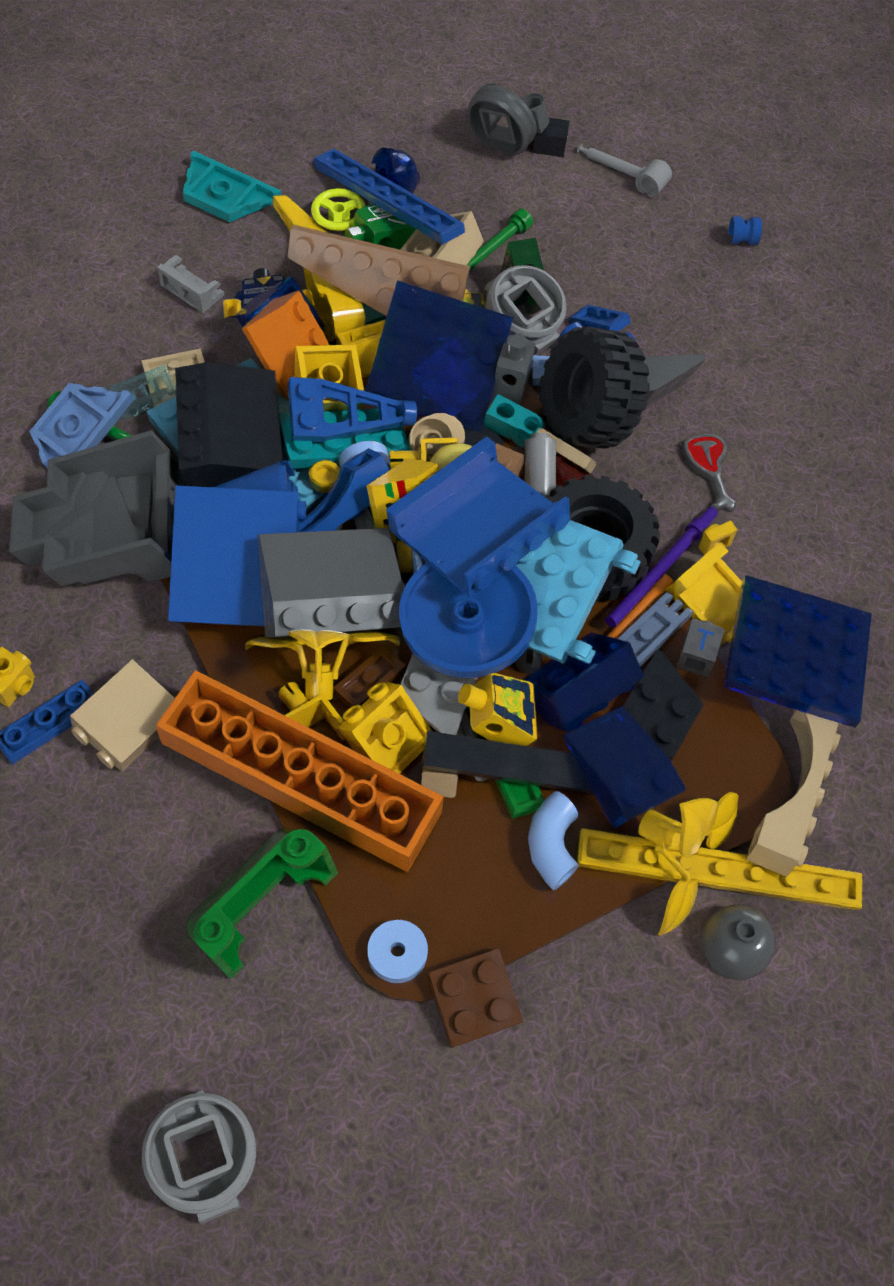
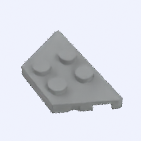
[401,654,478,735]

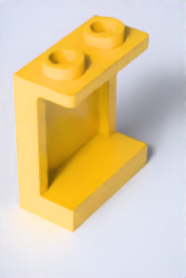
[666,542,772,646]

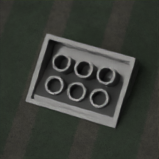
[257,528,404,637]

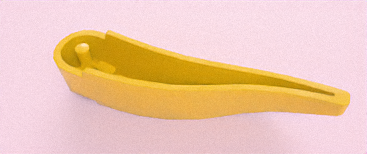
[272,195,365,342]

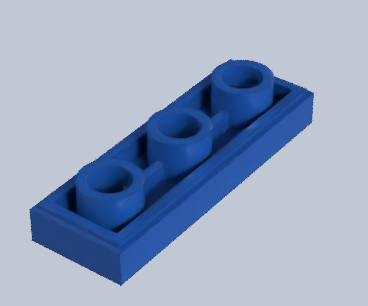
[0,679,94,765]

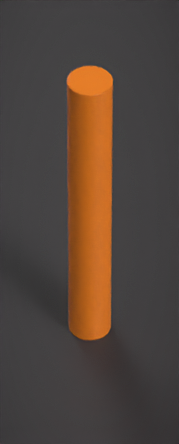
[605,574,673,647]

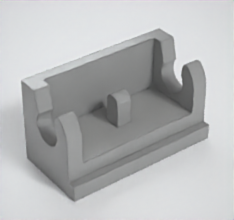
[157,255,224,313]

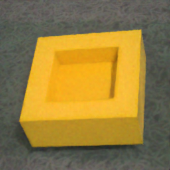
[698,520,738,555]

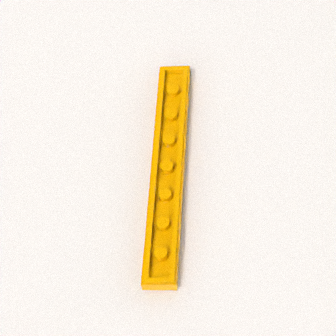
[576,828,862,910]

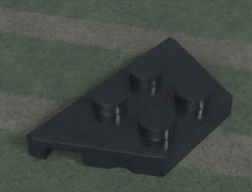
[596,649,704,763]

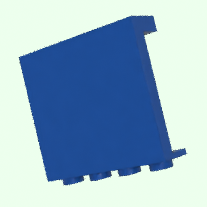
[168,486,306,626]

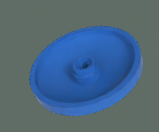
[399,562,538,678]

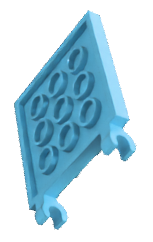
[516,520,641,664]

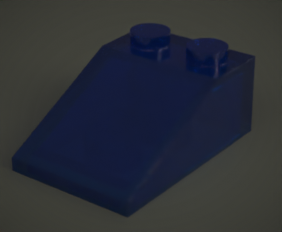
[563,706,687,830]

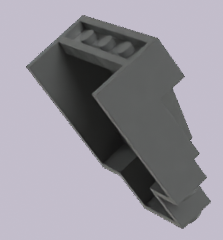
[9,430,183,586]

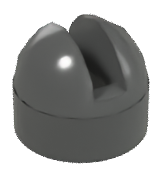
[515,648,542,674]

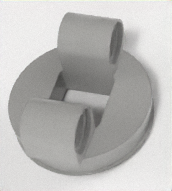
[483,265,567,355]
[142,1090,256,1224]

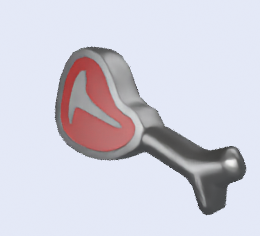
[682,434,737,512]

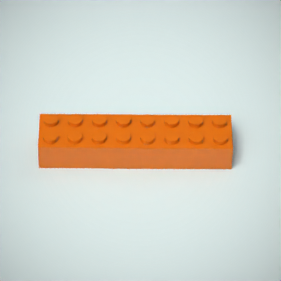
[156,670,444,873]

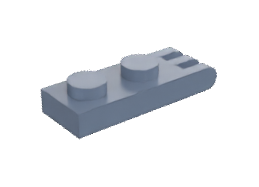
[611,592,694,671]

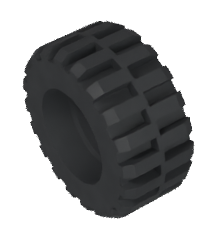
[539,326,650,449]
[545,475,660,602]

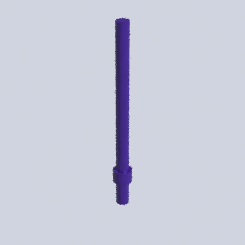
[605,507,718,628]

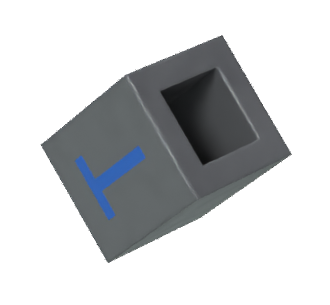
[676,619,724,677]

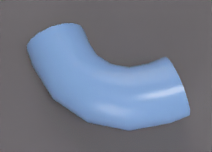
[528,791,579,890]

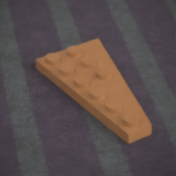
[287,225,470,348]

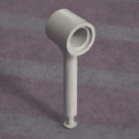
[577,144,672,198]

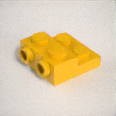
[338,682,432,774]

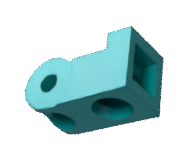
[482,394,545,448]

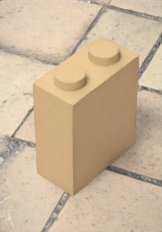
[70,659,175,772]

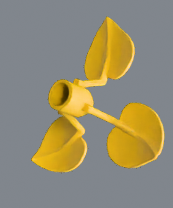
[245,629,400,700]
[639,792,739,936]

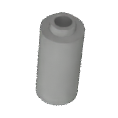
[524,433,556,497]

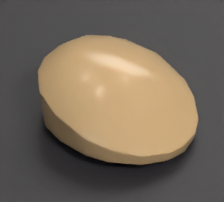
[408,413,465,462]

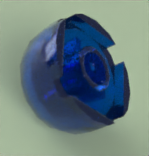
[371,147,420,194]

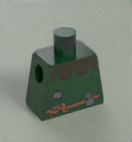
[501,238,544,314]

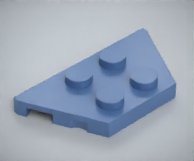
[30,383,135,469]

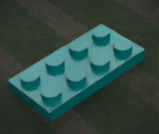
[279,409,411,468]

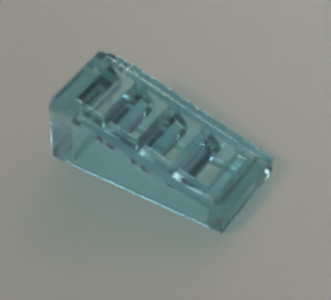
[108,364,176,421]

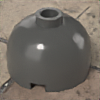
[700,904,776,981]

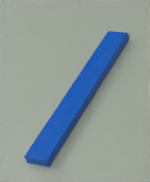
[313,148,465,245]

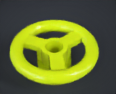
[311,188,366,231]

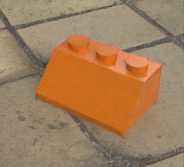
[242,290,329,402]

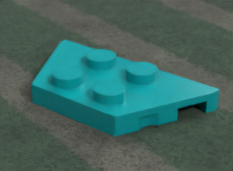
[183,151,281,222]

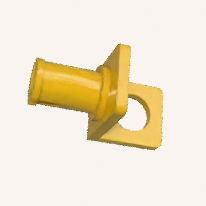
[390,438,458,469]
[278,682,345,740]

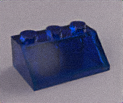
[523,632,644,732]

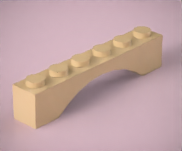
[746,678,848,877]

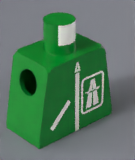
[345,203,416,250]

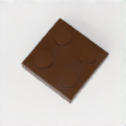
[426,948,523,1048]

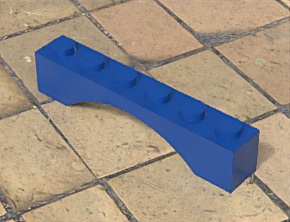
[299,448,389,532]

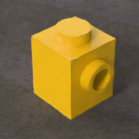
[0,646,35,708]

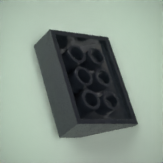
[175,362,283,487]

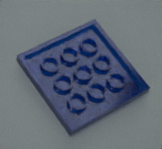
[365,280,514,432]
[723,575,872,728]

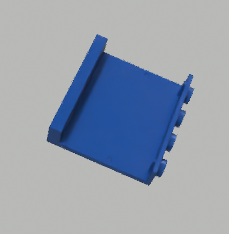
[386,436,570,598]

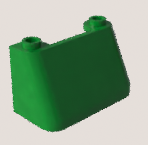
[186,828,338,980]

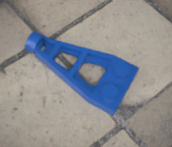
[288,377,417,442]

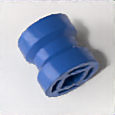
[728,216,762,245]

